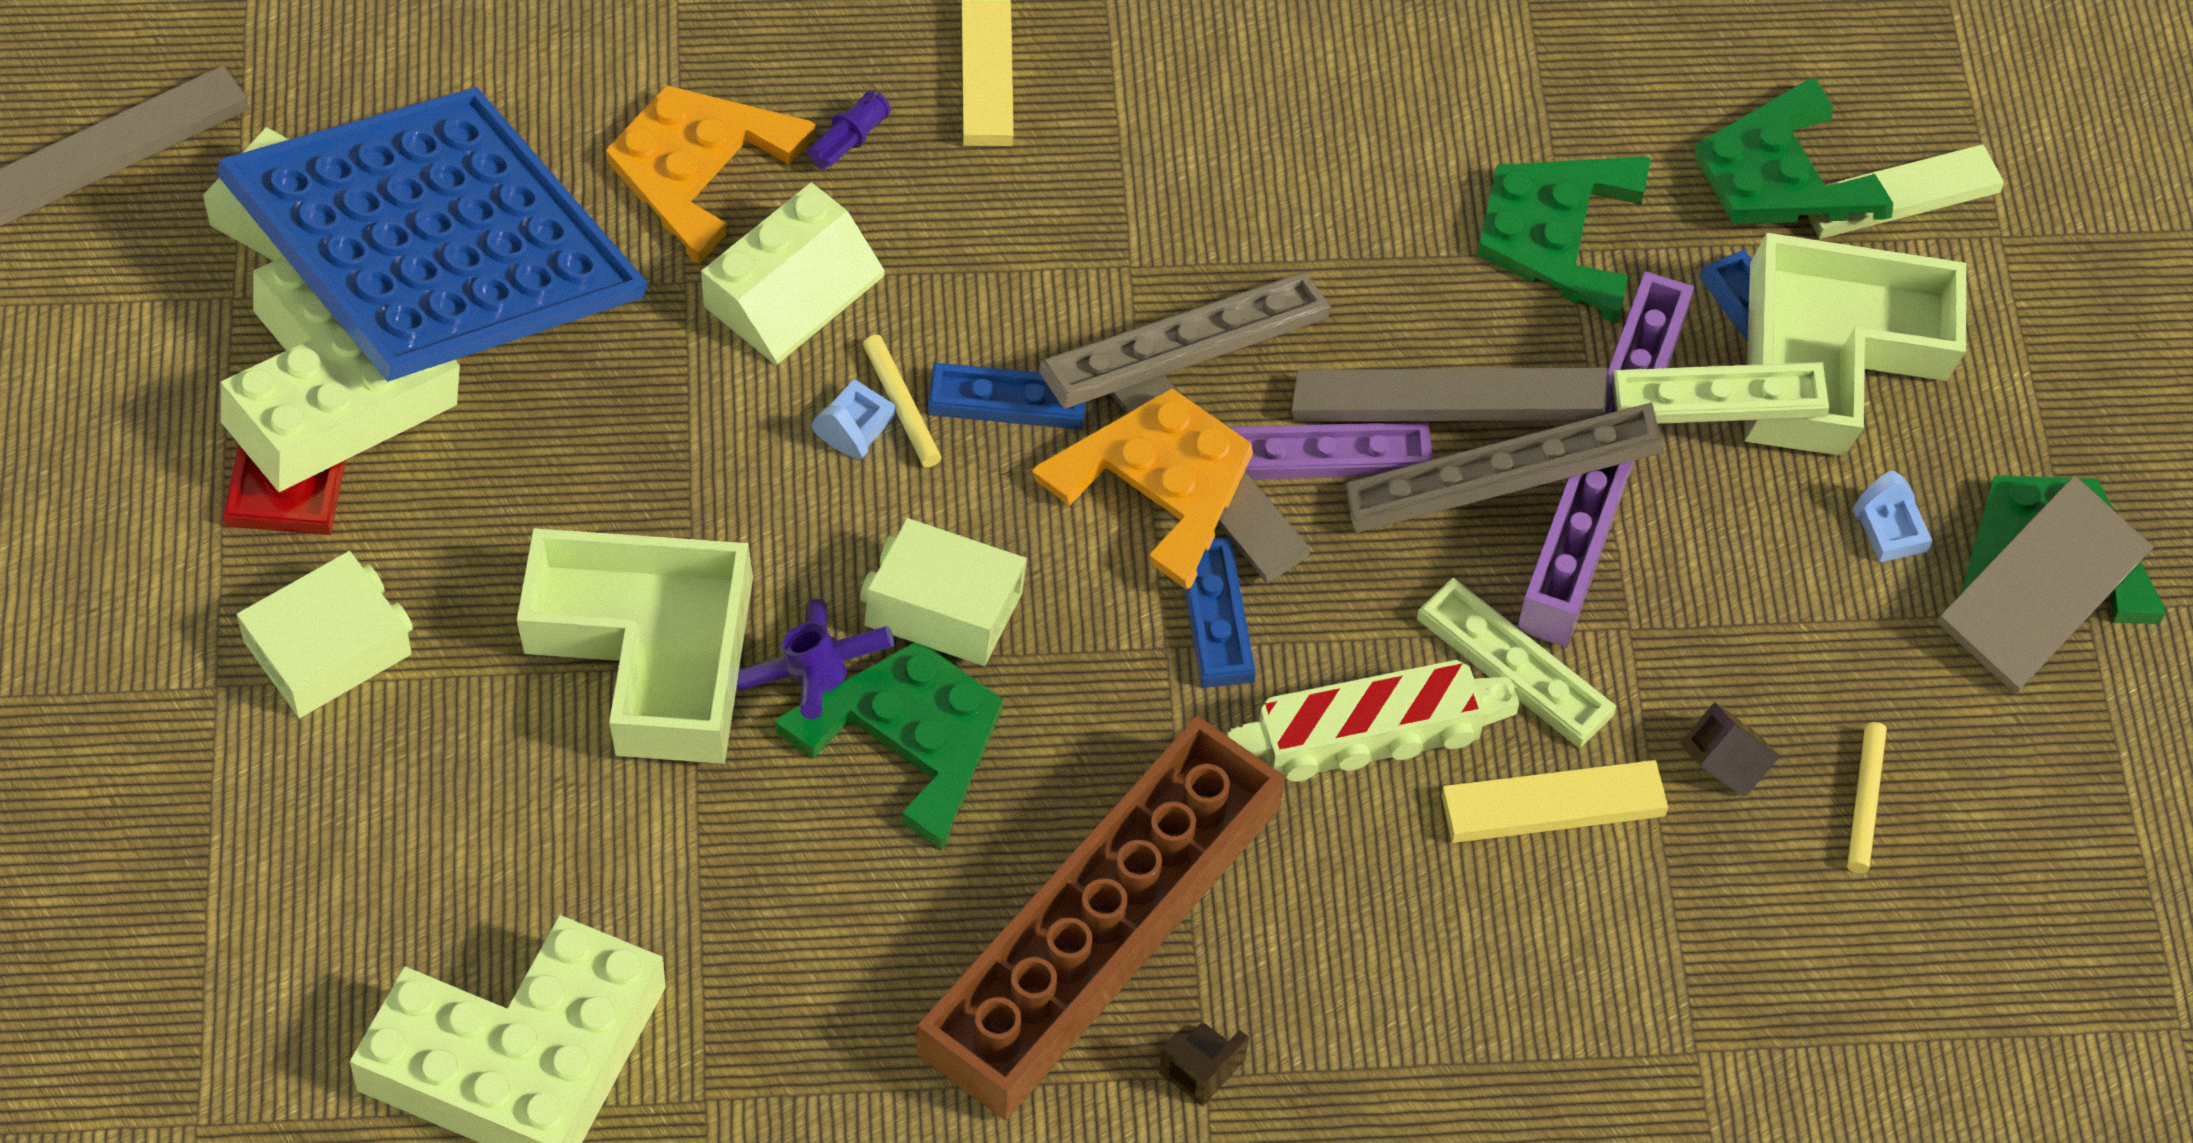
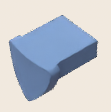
[811,379,896,460]
[1852,471,1932,563]

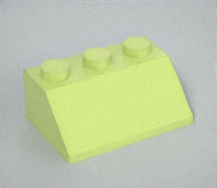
[701,182,884,365]

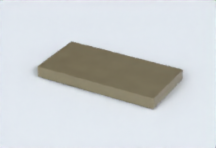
[1936,475,2154,694]

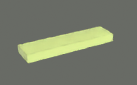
[1807,144,2004,239]
[1612,362,1829,424]
[1417,577,1617,749]

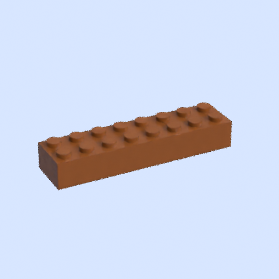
[917,715,1285,1121]

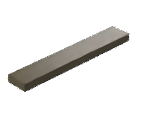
[0,65,249,226]
[1039,271,1331,409]
[1292,367,1609,422]
[1110,375,1310,584]
[1345,402,1664,533]

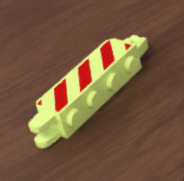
[1227,660,1519,782]

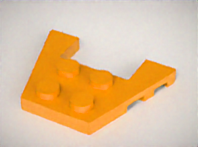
[606,85,816,264]
[1032,388,1253,590]

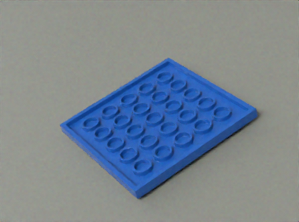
[217,87,648,382]

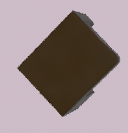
[1680,702,1780,796]
[1159,1023,1249,1106]

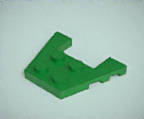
[1695,78,1894,224]
[1477,156,1651,323]
[1960,475,2165,624]
[775,643,1003,850]

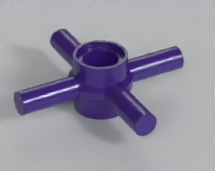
[737,599,894,719]

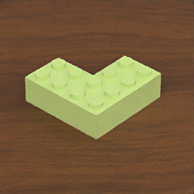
[1745,233,1966,456]
[221,257,460,492]
[517,528,753,764]
[350,915,666,1143]

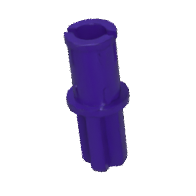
[808,90,891,170]

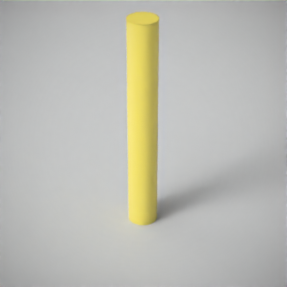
[863,335,942,467]
[1847,722,1887,873]

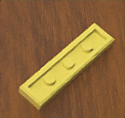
[962,0,1014,146]
[1441,760,1668,843]

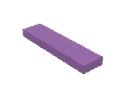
[1229,422,1433,479]

